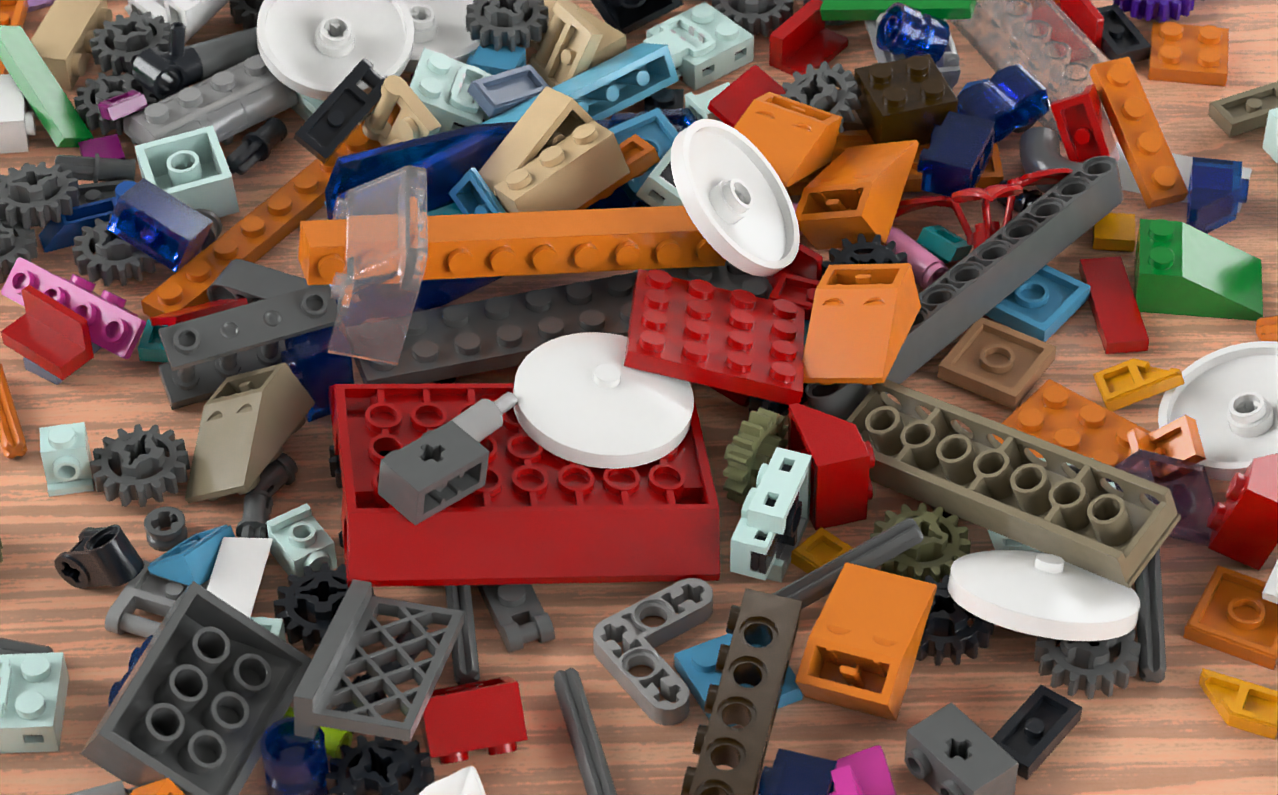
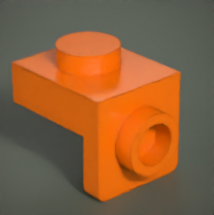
[1127,415,1206,482]

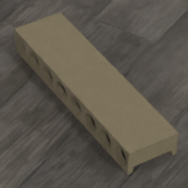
[846,379,1181,588]

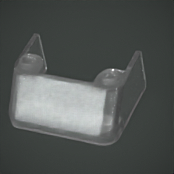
[328,165,428,365]

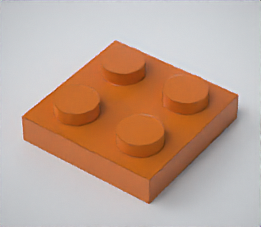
[1148,22,1229,87]

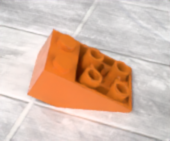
[734,92,842,188]
[795,140,919,250]
[802,263,921,385]
[795,562,937,721]

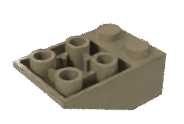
[185,363,315,503]

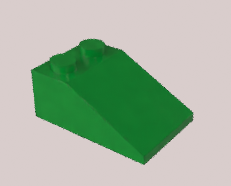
[1134,219,1263,321]

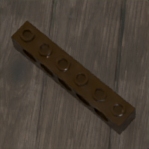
[681,588,802,795]

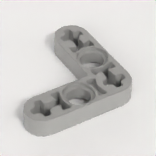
[593,578,713,725]

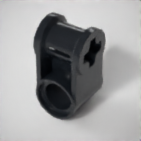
[54,525,145,588]

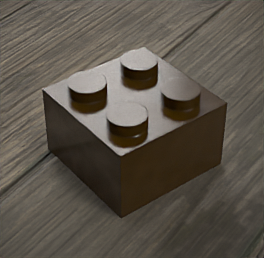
[854,54,958,146]

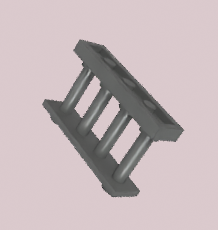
[159,284,343,410]

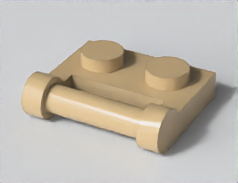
[527,0,603,88]
[362,75,441,165]

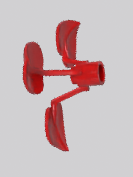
[894,168,1073,250]

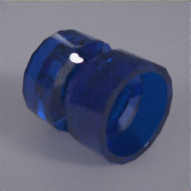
[876,2,950,64]
[260,717,330,795]

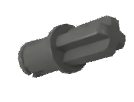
[55,153,136,183]
[236,490,273,538]

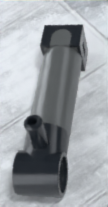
[132,18,260,100]

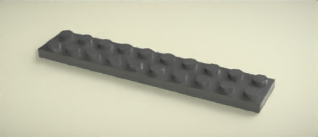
[345,260,773,384]

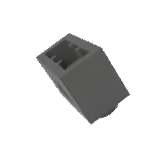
[378,420,489,525]
[904,702,1018,795]

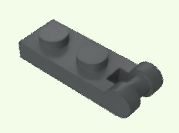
[477,584,555,653]

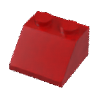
[788,403,875,530]
[1207,453,1278,571]
[419,676,528,764]

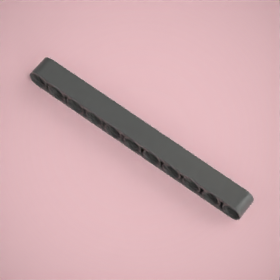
[805,156,1124,421]

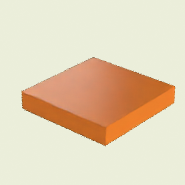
[1183,565,1278,671]

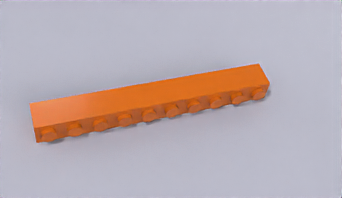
[298,205,726,285]

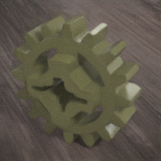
[723,407,788,504]
[870,503,971,583]

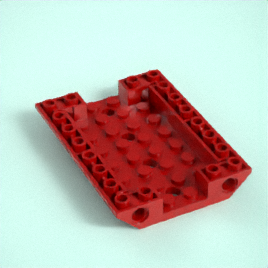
[329,382,720,587]

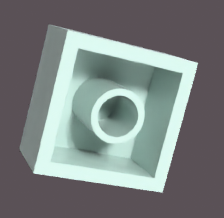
[134,125,239,233]

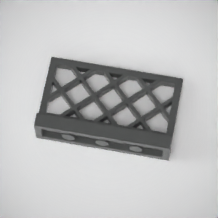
[293,579,464,742]

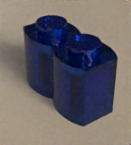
[957,64,1049,146]

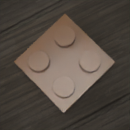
[937,317,1056,410]

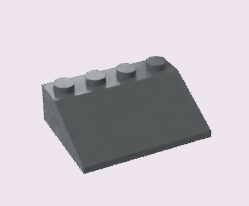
[80,581,312,795]

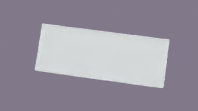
[207,537,273,618]

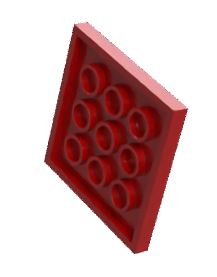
[624,269,805,405]

